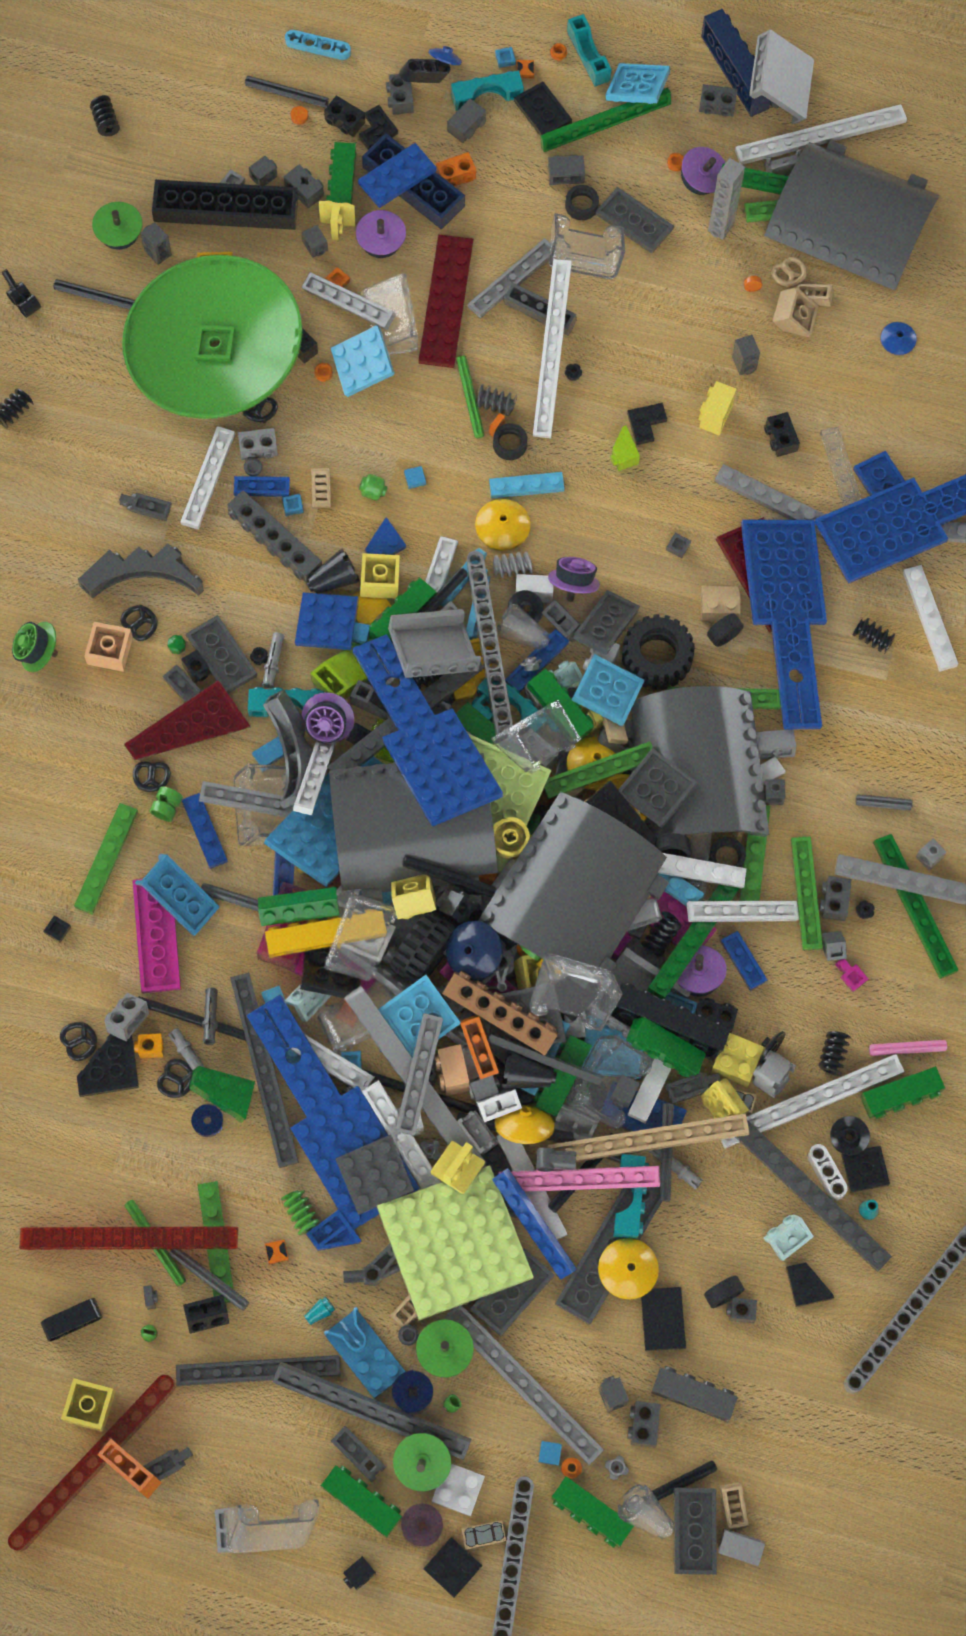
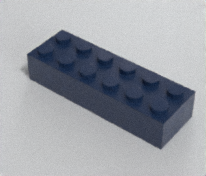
[701,9,771,117]
[362,133,465,230]

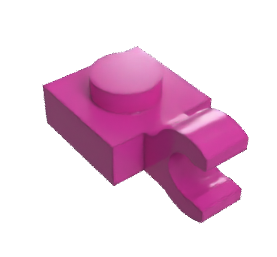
[835,959,868,992]

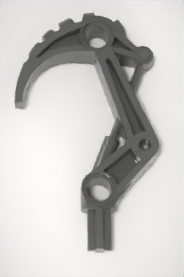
[435,940,515,1013]
[343,1244,400,1286]

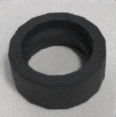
[565,185,599,221]
[493,423,528,460]
[707,613,744,647]
[654,833,691,858]
[709,837,746,868]
[704,1275,745,1309]

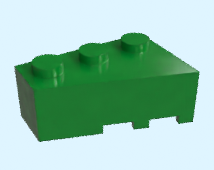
[189,1066,255,1123]

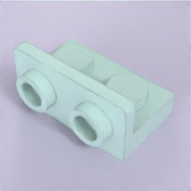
[548,660,583,689]
[285,984,331,1022]
[763,1214,814,1261]

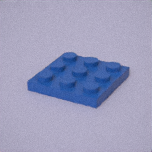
[295,592,359,650]

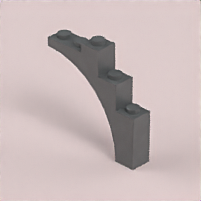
[78,543,204,598]
[263,690,313,809]

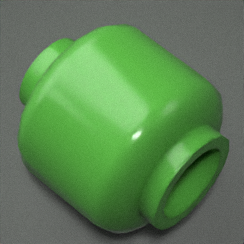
[359,474,387,501]

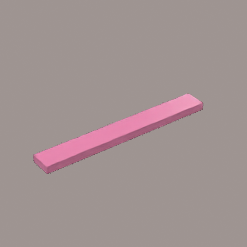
[499,1166,660,1192]

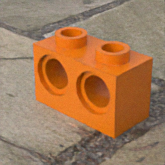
[436,152,476,187]

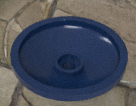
[446,921,503,980]

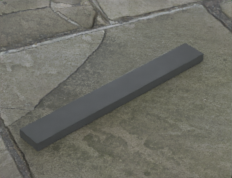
[176,1355,341,1386]

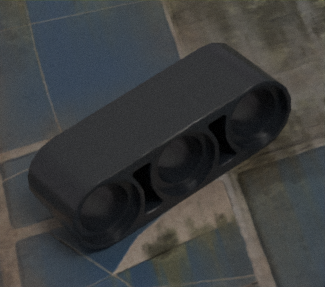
[399,59,451,83]
[40,1298,103,1342]

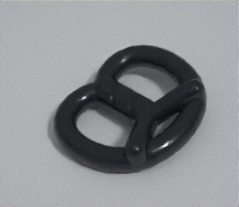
[242,397,278,423]
[120,605,158,641]
[133,761,171,792]
[60,1022,97,1061]
[157,1059,193,1098]

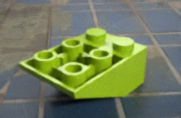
[310,645,369,700]

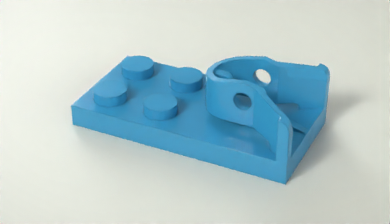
[135,854,220,936]
[324,1307,407,1399]

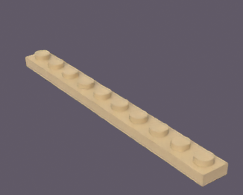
[548,1114,749,1162]

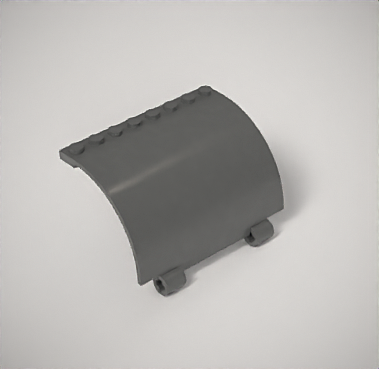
[764,140,940,290]
[624,686,770,838]
[329,753,498,905]
[478,792,669,989]

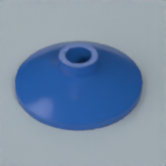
[428,46,462,65]
[880,322,917,355]

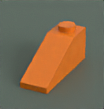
[98,1439,162,1499]

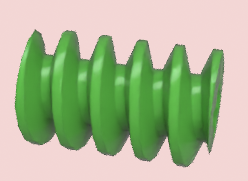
[281,1190,320,1235]

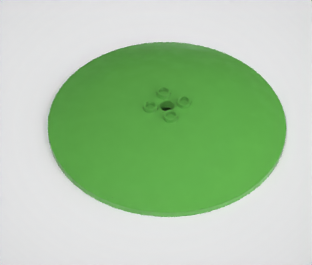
[122,255,302,419]

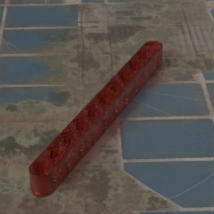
[19,1226,238,1250]
[8,1375,176,1552]

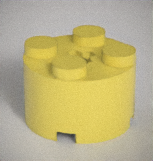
[493,817,530,859]

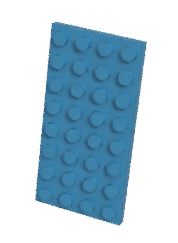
[264,756,384,888]

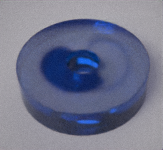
[191,1104,224,1137]

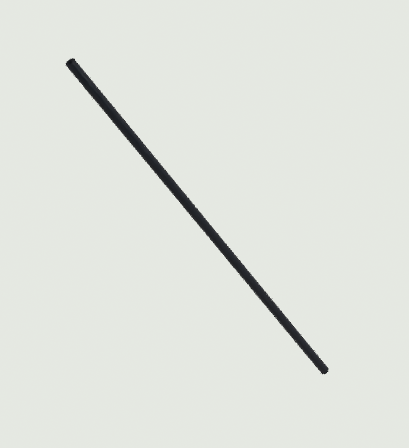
[138,996,621,1163]

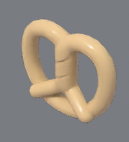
[771,256,807,288]

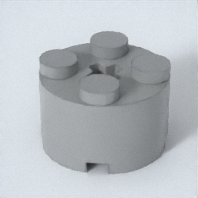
[752,1050,796,1098]

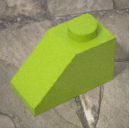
[610,425,640,471]

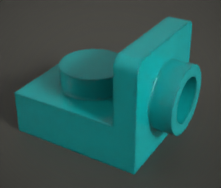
[471,694,493,723]

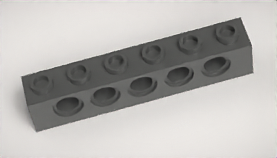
[227,490,322,582]

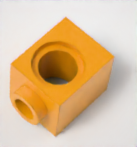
[134,1033,164,1059]

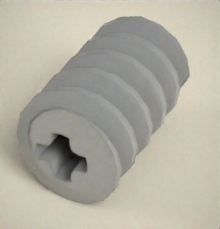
[493,551,533,579]

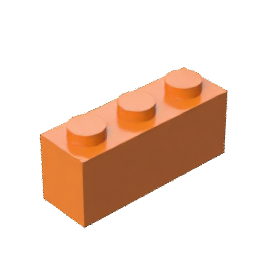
[460,1014,500,1080]

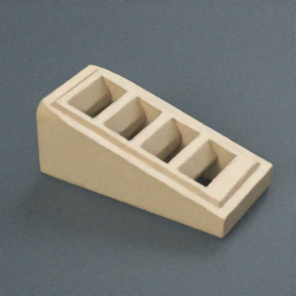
[796,284,834,307]
[311,468,331,508]
[390,1295,417,1327]
[719,1482,749,1530]

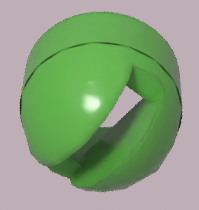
[141,1324,158,1342]
[443,1394,462,1413]

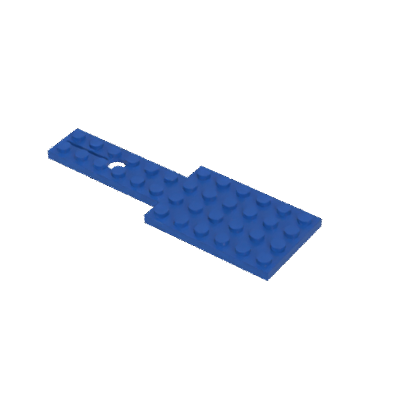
[815,474,966,584]
[741,520,827,730]
[352,634,503,827]
[246,995,420,1230]

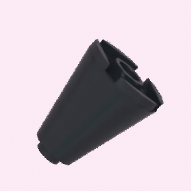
[306,548,360,594]
[501,1050,557,1089]

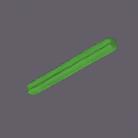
[457,355,484,438]
[125,1200,186,1286]

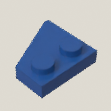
[365,518,406,555]
[306,1210,362,1251]

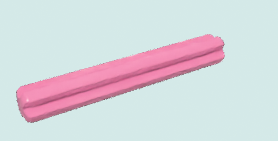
[869,1040,947,1056]

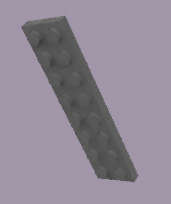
[555,1187,662,1325]

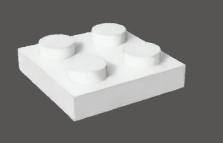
[432,1464,485,1517]

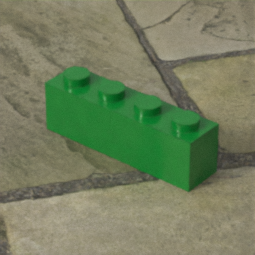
[326,142,356,205]
[369,577,436,642]
[527,668,594,744]
[456,702,524,757]
[258,887,339,926]
[626,1017,706,1077]
[534,1035,592,1117]
[860,1066,945,1119]
[320,1465,402,1538]
[551,1476,634,1548]

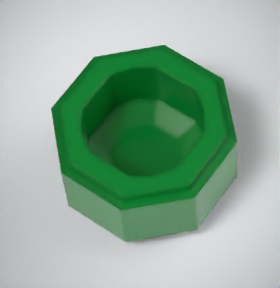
[167,635,186,654]

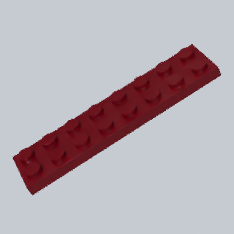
[418,234,474,368]

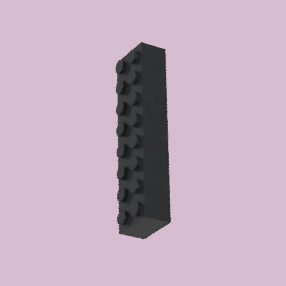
[152,179,298,230]

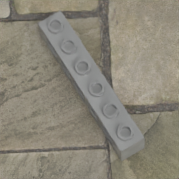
[708,158,745,240]

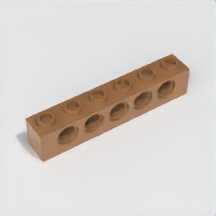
[442,971,559,1055]

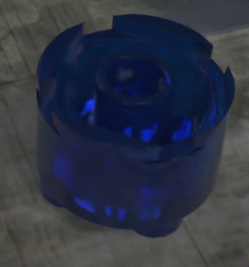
[392,1370,433,1415]

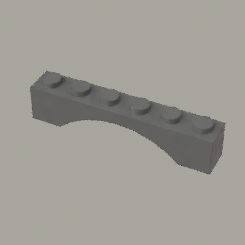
[350,680,390,720]

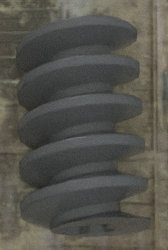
[477,384,517,416]

